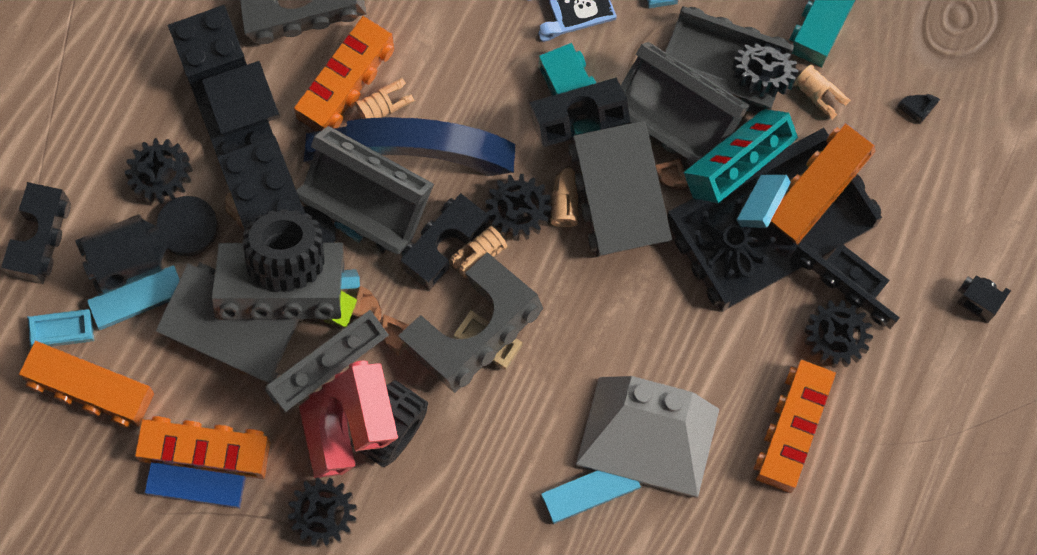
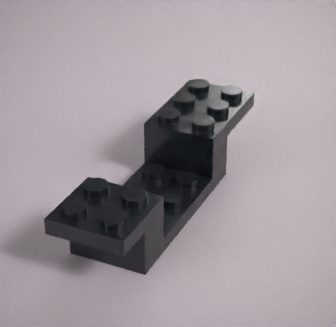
[168,5,305,230]

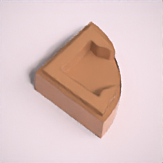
[655,158,689,190]
[351,286,382,323]
[381,314,409,356]

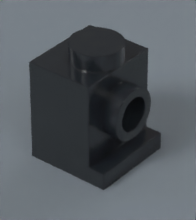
[957,275,1011,323]

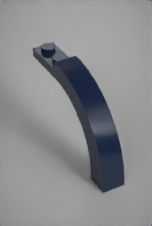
[303,117,516,176]

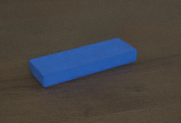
[145,462,246,509]

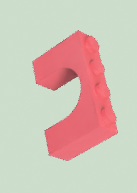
[299,361,398,478]

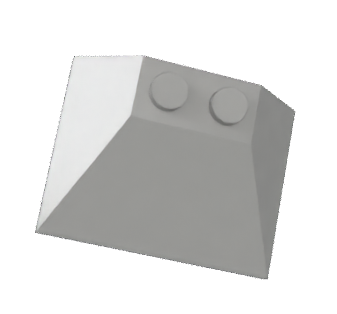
[576,376,719,498]

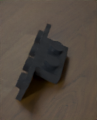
[793,242,900,329]

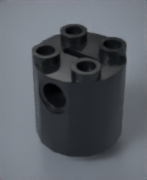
[75,214,168,296]

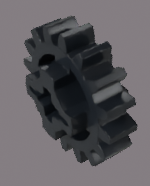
[732,42,799,98]
[125,138,193,204]
[486,174,552,240]
[804,300,873,368]
[288,477,358,548]

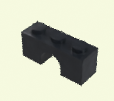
[529,77,630,147]
[1,182,71,284]
[401,193,489,291]

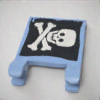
[528,0,617,42]

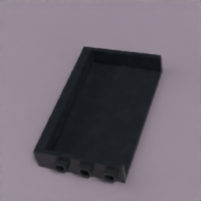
[667,127,882,312]

